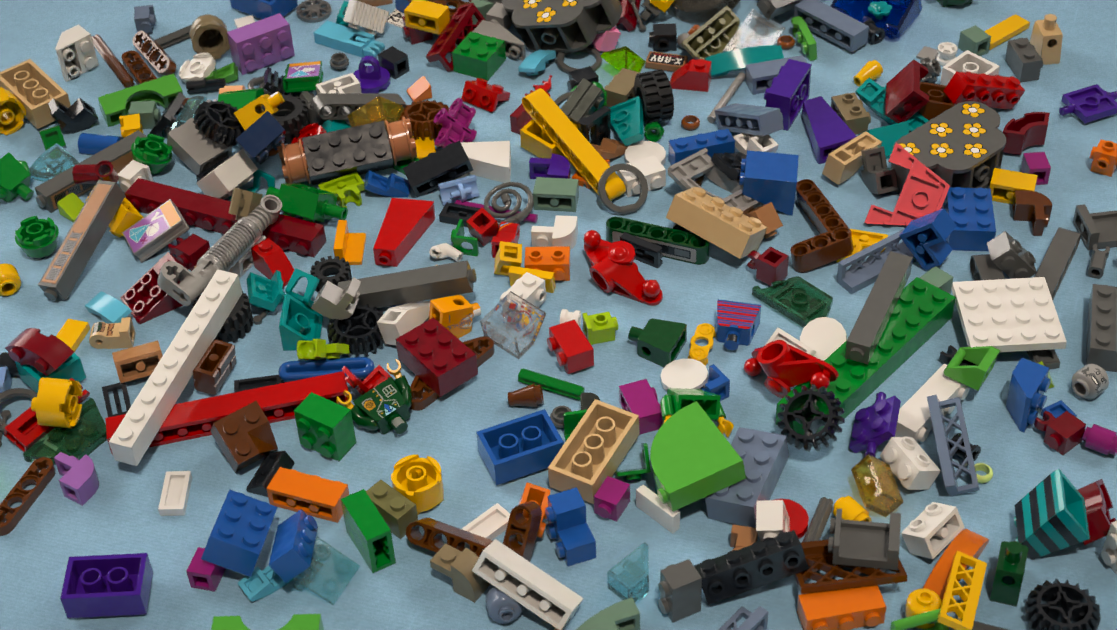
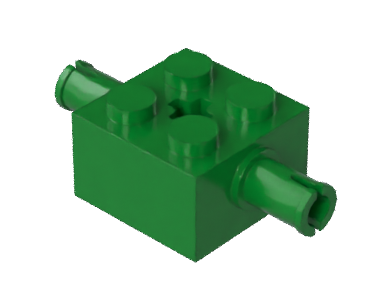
[266,184,348,222]

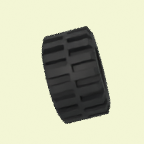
[634,69,674,124]
[261,95,310,145]
[192,291,253,343]

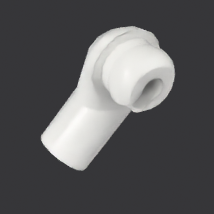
[429,243,464,262]

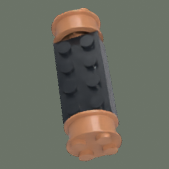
[277,117,417,185]

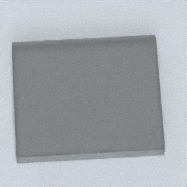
[916,46,939,60]

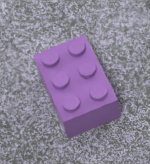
[227,13,295,75]

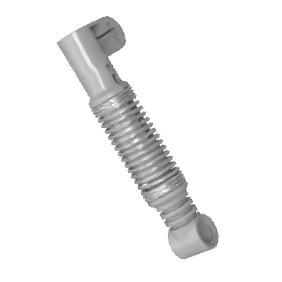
[157,195,282,306]

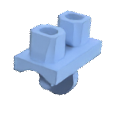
[438,175,479,205]

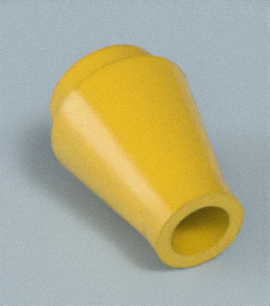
[853,60,883,87]

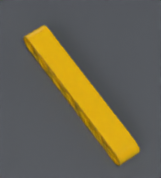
[522,88,626,201]

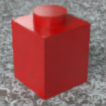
[466,207,499,246]

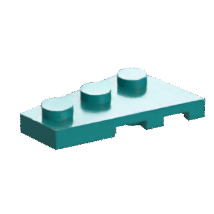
[609,96,644,146]

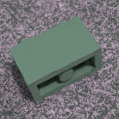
[533,177,579,212]

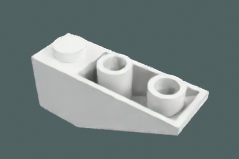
[377,301,430,345]

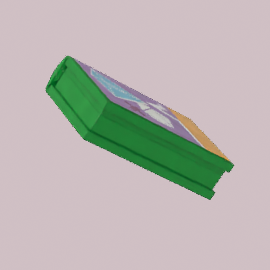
[283,61,324,92]

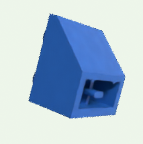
[1006,357,1051,432]

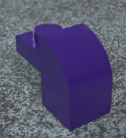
[529,153,571,179]

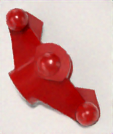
[584,230,663,306]
[744,340,839,398]

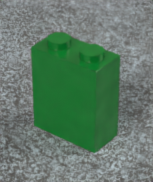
[341,489,396,573]

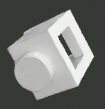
[118,160,154,192]

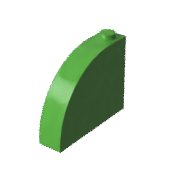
[650,401,746,511]

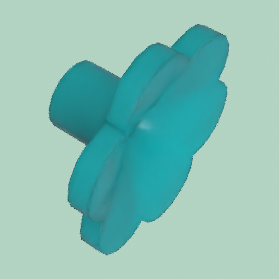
[868,1,892,20]

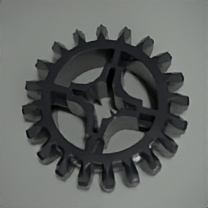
[193,99,245,147]
[327,304,385,357]
[777,384,845,452]
[1024,578,1101,630]

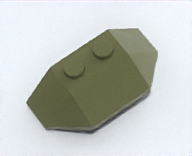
[681,6,740,60]

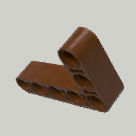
[790,179,854,272]
[406,501,542,562]

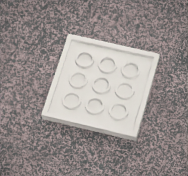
[951,277,1067,352]

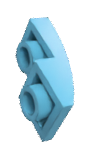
[518,50,556,75]
[85,291,132,324]

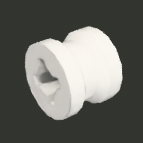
[936,42,958,66]
[560,309,581,327]

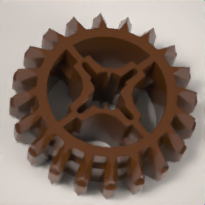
[398,99,449,141]

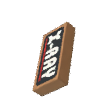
[645,51,688,72]

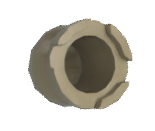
[189,14,230,60]

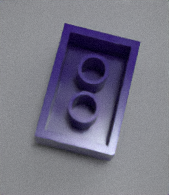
[764,59,812,131]
[60,553,153,618]

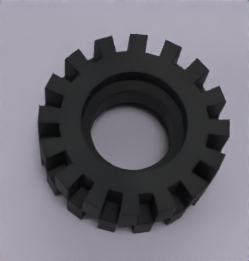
[310,256,352,292]

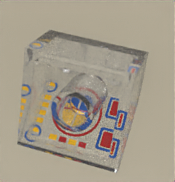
[480,291,546,359]

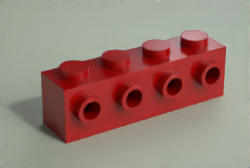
[943,71,1025,109]

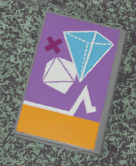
[122,199,190,263]

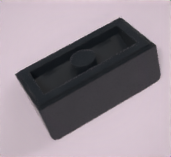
[246,450,294,497]

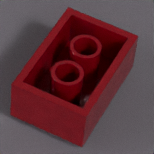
[396,317,478,397]

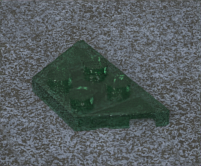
[752,276,833,328]
[23,398,107,465]

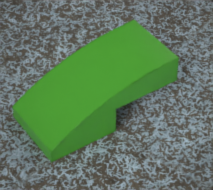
[206,62,238,83]

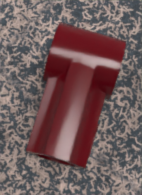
[72,160,119,184]

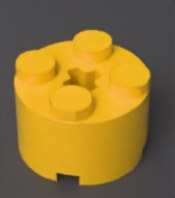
[0,87,26,135]
[31,378,82,428]
[391,455,444,515]

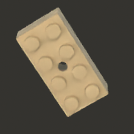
[0,59,71,129]
[666,187,768,259]
[548,399,639,504]

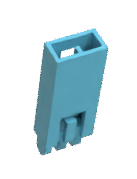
[314,21,385,57]

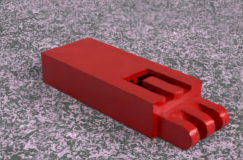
[4,378,90,454]

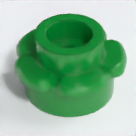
[644,122,664,142]

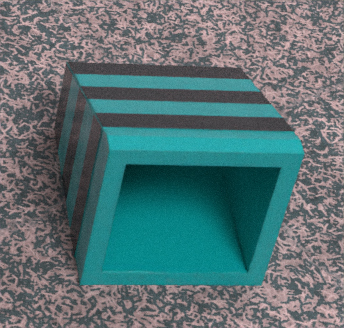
[1014,469,1090,560]

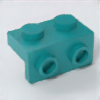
[246,270,285,312]

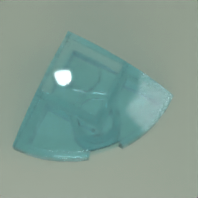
[29,143,79,182]

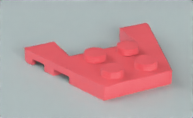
[864,143,950,226]

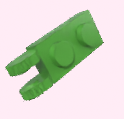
[791,16,817,61]

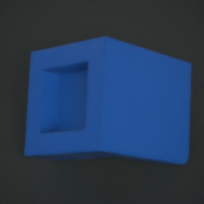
[700,364,730,401]

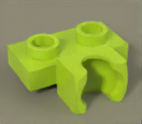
[318,172,365,208]
[297,339,349,360]

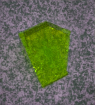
[600,46,645,73]

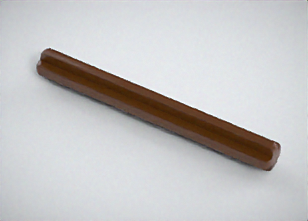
[91,34,135,88]

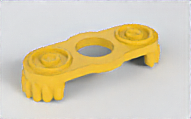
[688,323,716,366]

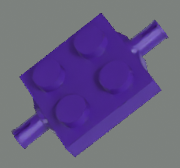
[1059,84,1117,123]
[849,392,901,460]

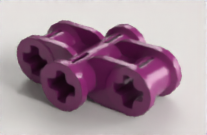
[434,98,477,148]

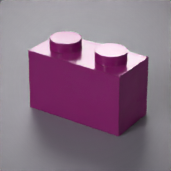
[619,379,663,435]

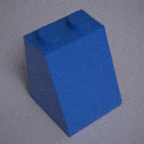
[739,150,799,216]

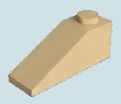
[822,131,882,185]

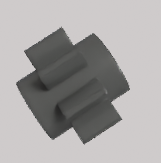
[920,57,941,83]

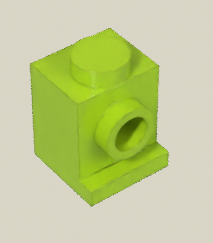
[582,312,618,345]

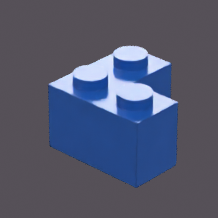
[899,208,956,271]
[545,487,597,567]

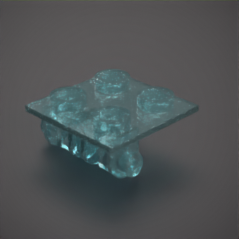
[293,537,360,605]

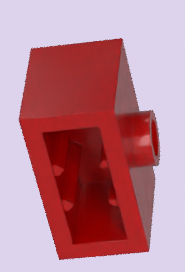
[547,319,594,374]

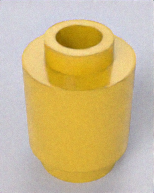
[833,496,872,522]

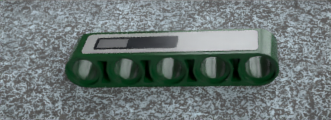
[606,217,709,265]

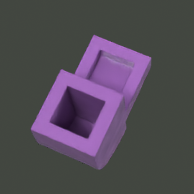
[54,452,99,506]

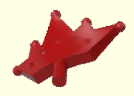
[525,75,552,97]

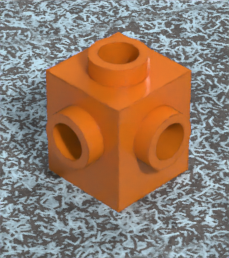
[1090,139,1117,177]

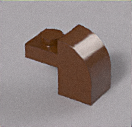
[1012,190,1052,236]

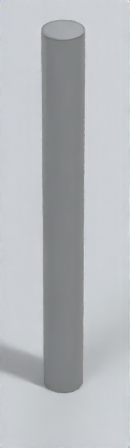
[707,72,745,123]

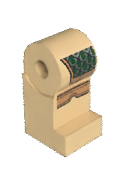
[89,317,136,349]

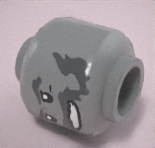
[1072,364,1109,399]

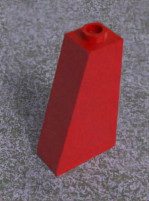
[373,198,435,267]

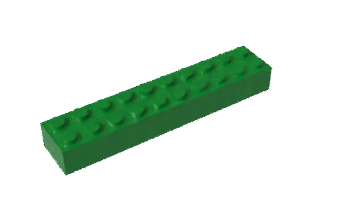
[775,277,956,446]

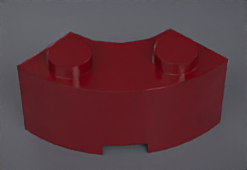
[1003,112,1050,155]
[5,328,74,376]
[1078,479,1116,545]

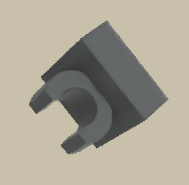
[640,0,662,21]

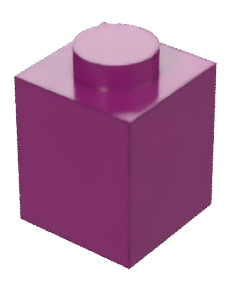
[1020,152,1051,185]
[594,476,630,522]
[186,547,226,592]

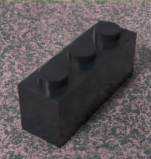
[403,141,473,197]

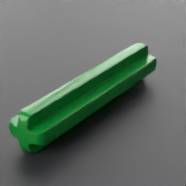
[518,368,585,400]

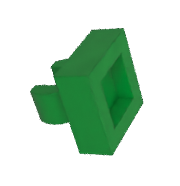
[39,125,66,151]

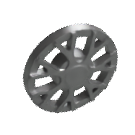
[296,0,332,23]

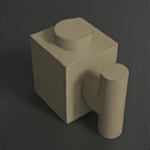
[228,188,263,220]

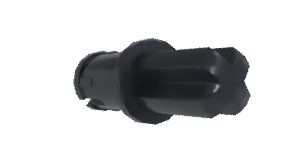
[186,78,226,94]

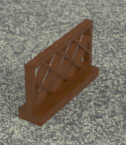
[794,539,907,594]

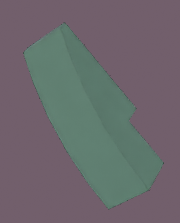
[576,597,640,630]

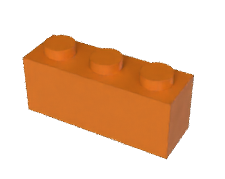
[266,467,350,523]
[797,585,886,630]

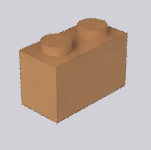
[112,340,163,384]

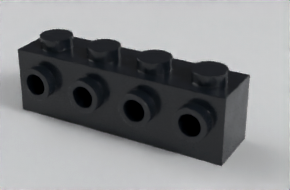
[694,530,809,605]

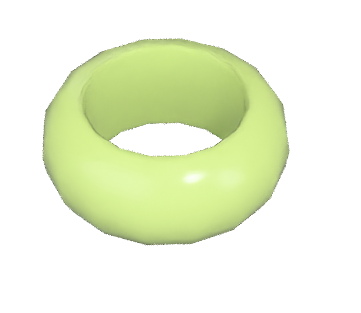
[970,463,993,483]

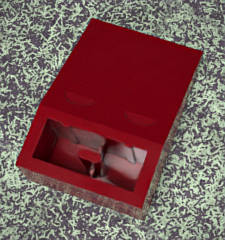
[120,252,188,324]

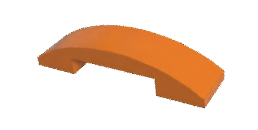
[923,528,989,601]

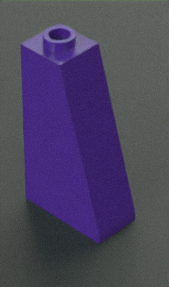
[802,96,857,164]

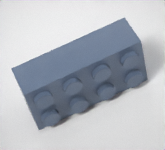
[705,427,789,528]

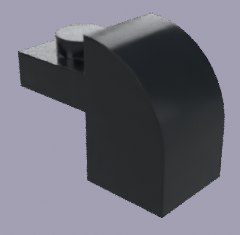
[48,98,98,133]

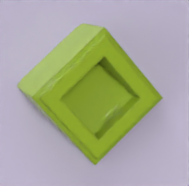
[57,192,84,222]

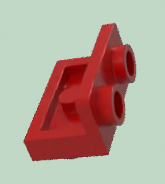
[461,78,510,112]

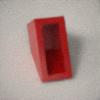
[670,59,712,92]
[251,238,294,287]

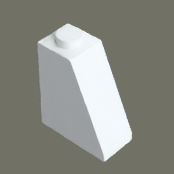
[461,141,511,183]

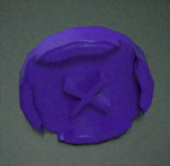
[353,56,391,93]

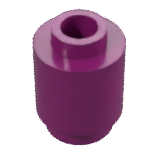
[1082,424,1117,456]

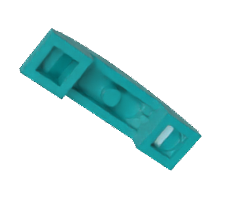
[705,45,784,77]
[855,78,929,132]

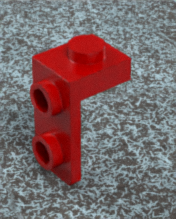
[342,365,394,395]

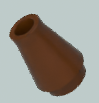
[508,384,544,407]

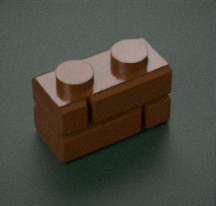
[193,339,236,395]

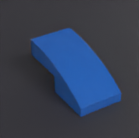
[364,170,410,198]

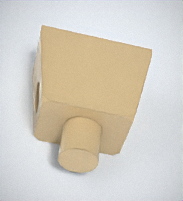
[1030,14,1063,65]

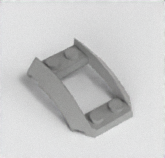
[668,148,762,214]

